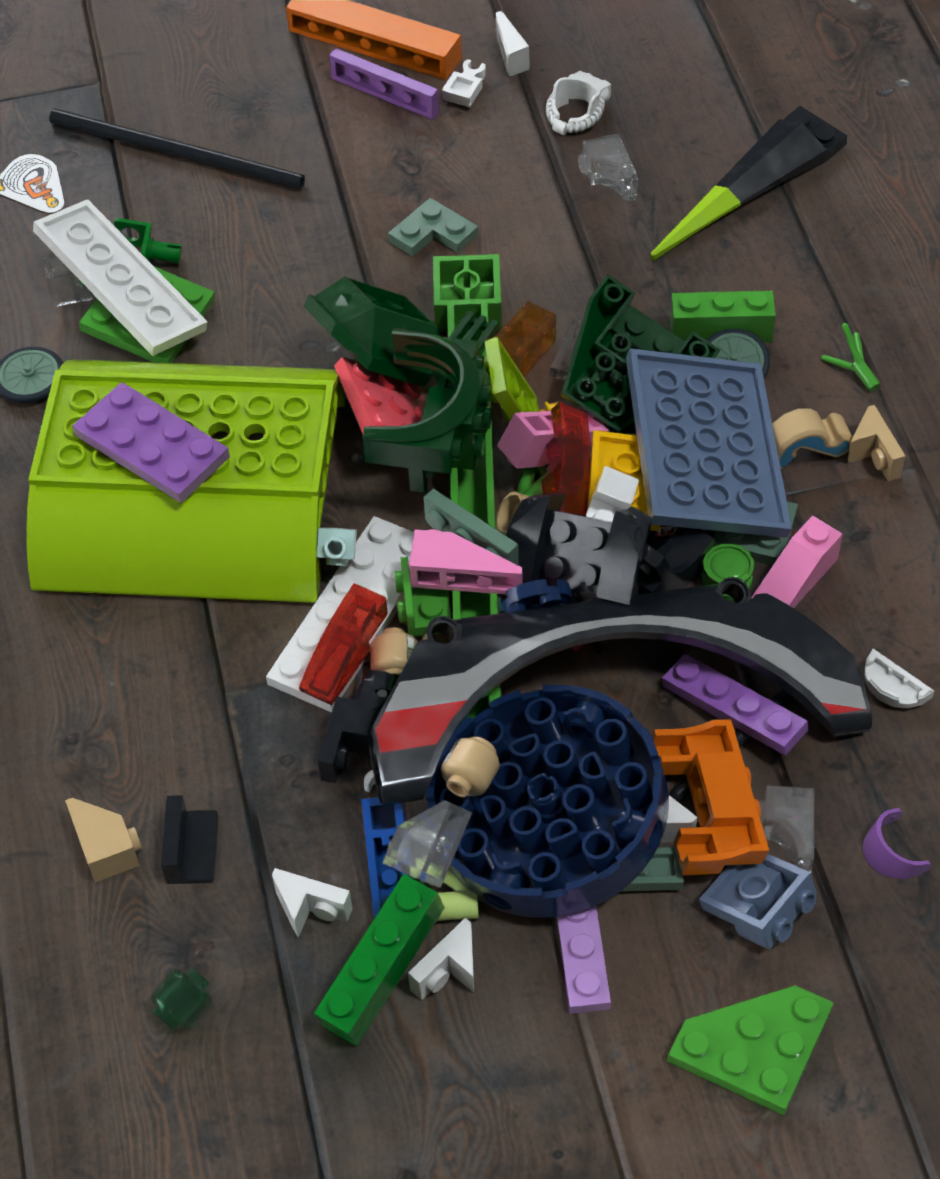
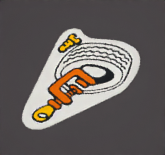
[0,154,64,213]

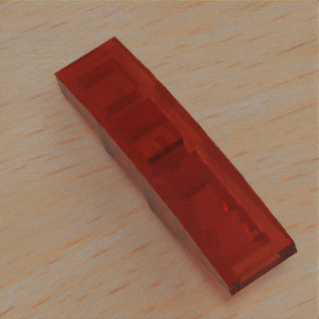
[541,401,590,516]

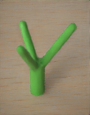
[821,323,881,392]

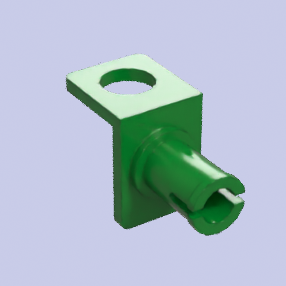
[114,218,182,265]

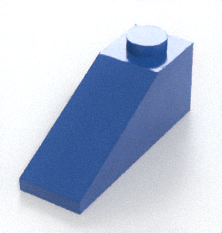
[361,797,412,919]

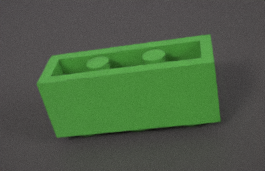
[670,291,776,343]

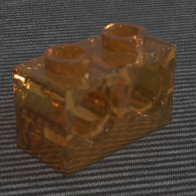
[495,301,556,377]

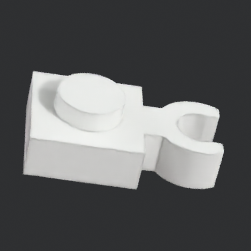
[442,59,486,107]

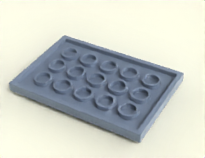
[626,348,792,538]

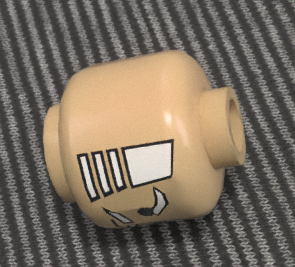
[370,627,418,681]
[440,737,500,797]

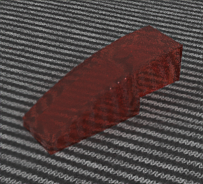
[299,583,388,706]

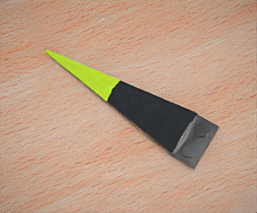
[651,106,847,261]

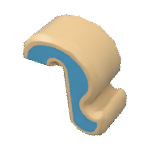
[772,408,853,470]

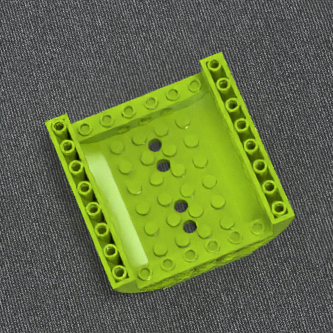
[26,359,346,603]

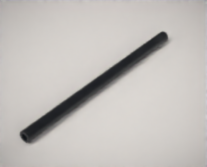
[49,108,305,190]

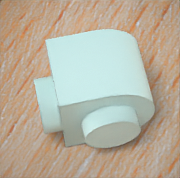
[317,527,357,566]

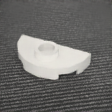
[864,649,934,708]

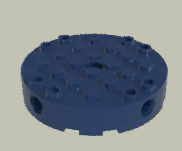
[426,685,669,918]

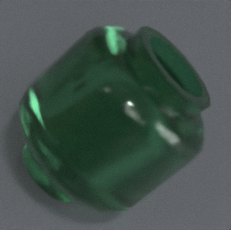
[151,968,212,1032]

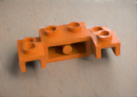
[651,719,770,875]

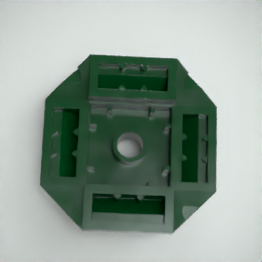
[304,276,439,387]

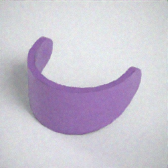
[863,808,932,879]

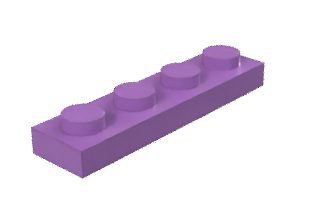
[329,48,439,120]
[662,654,808,756]

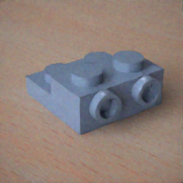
[699,854,817,950]

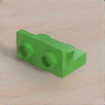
[394,556,451,637]

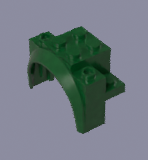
[363,328,492,492]

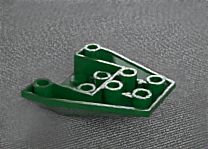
[561,274,720,433]

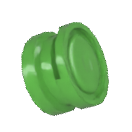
[701,543,754,601]

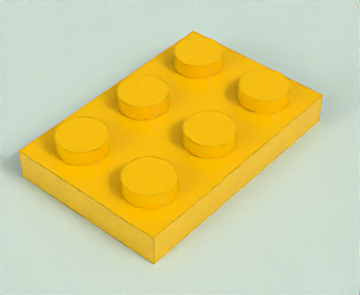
[588,430,661,531]

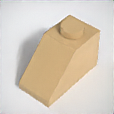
[65,798,142,883]

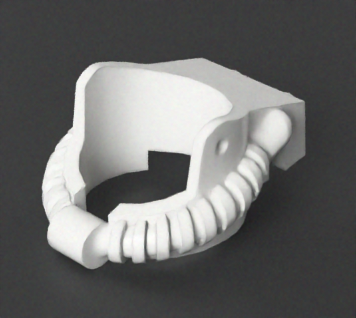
[546,71,611,135]

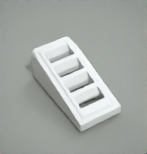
[496,11,530,76]

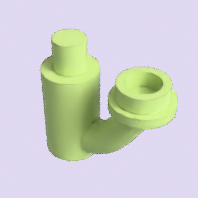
[419,856,479,921]

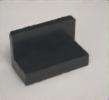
[161,795,218,884]

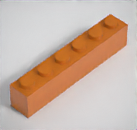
[286,0,462,80]

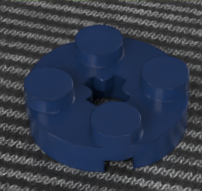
[497,579,573,613]

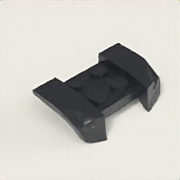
[506,493,652,605]

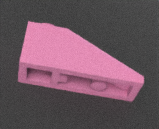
[497,409,609,469]
[752,515,843,608]
[409,529,523,594]

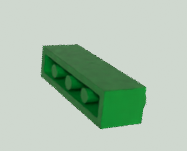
[314,874,445,1047]

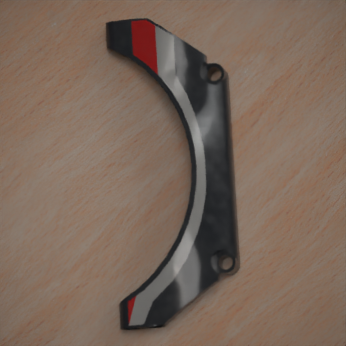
[369,577,872,806]

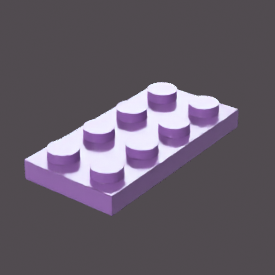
[72,382,230,503]

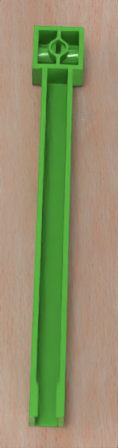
[433,254,502,721]

